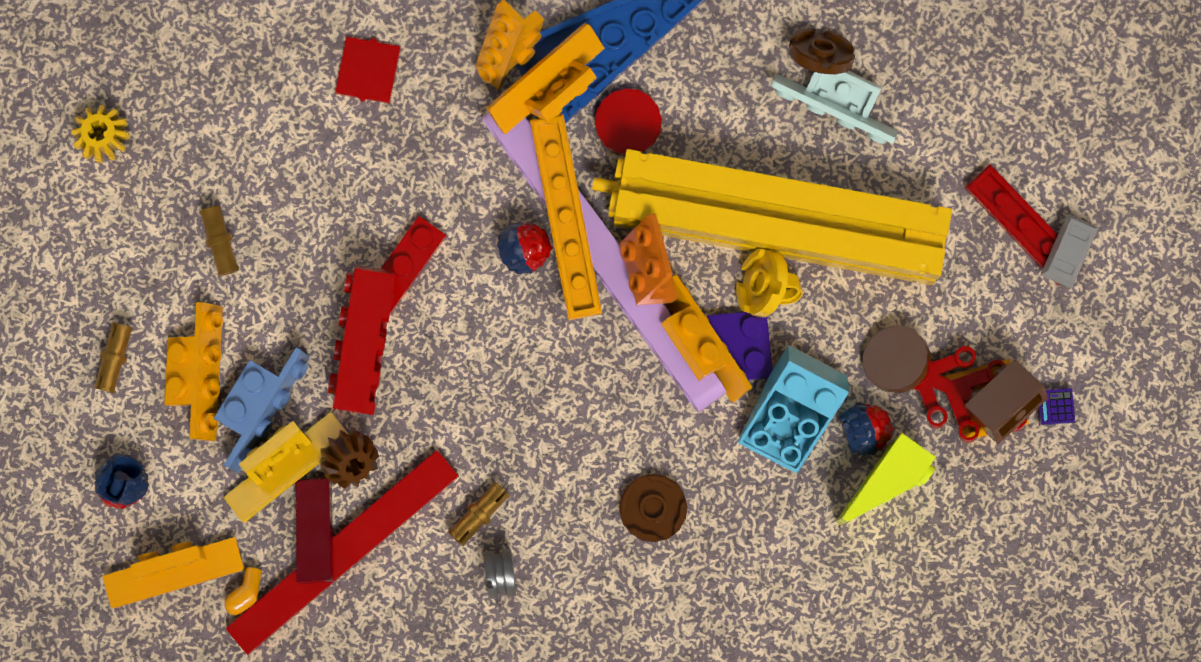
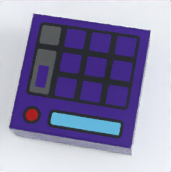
[1038,388,1075,426]

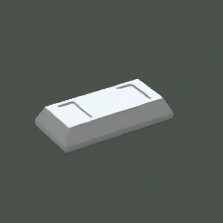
[1040,214,1098,289]

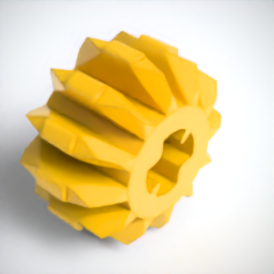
[71,105,130,163]

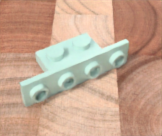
[771,71,898,144]

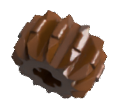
[319,428,380,489]

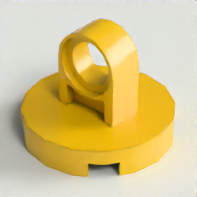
[736,249,803,317]

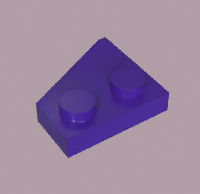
[707,312,773,381]

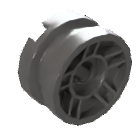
[483,548,516,599]

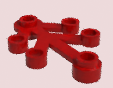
[912,346,1028,443]

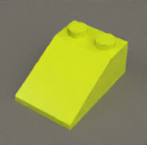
[835,433,936,525]

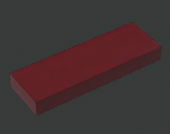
[296,478,333,584]

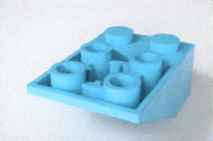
[738,345,849,473]

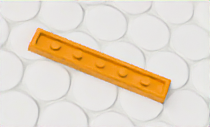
[530,114,602,321]

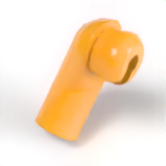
[224,567,262,615]

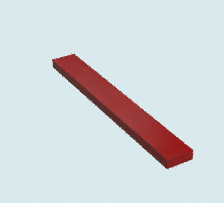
[226,450,459,655]

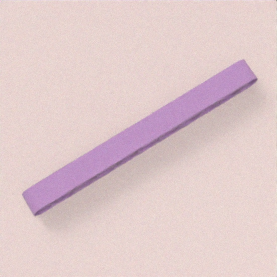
[481,112,727,413]

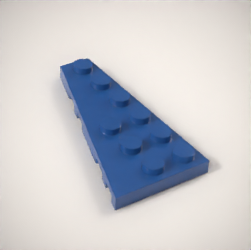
[516,0,705,124]

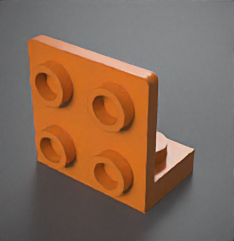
[620,214,678,305]

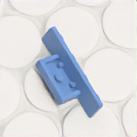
[214,347,310,473]

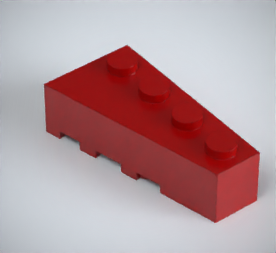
[328,265,396,415]

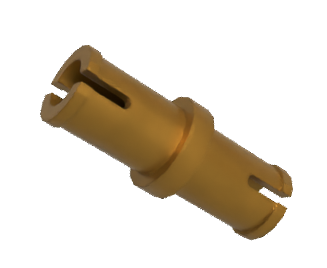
[199,205,239,277]
[93,322,133,394]
[448,482,510,547]

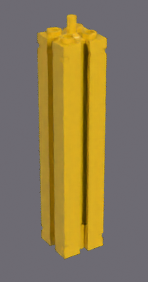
[592,149,952,285]

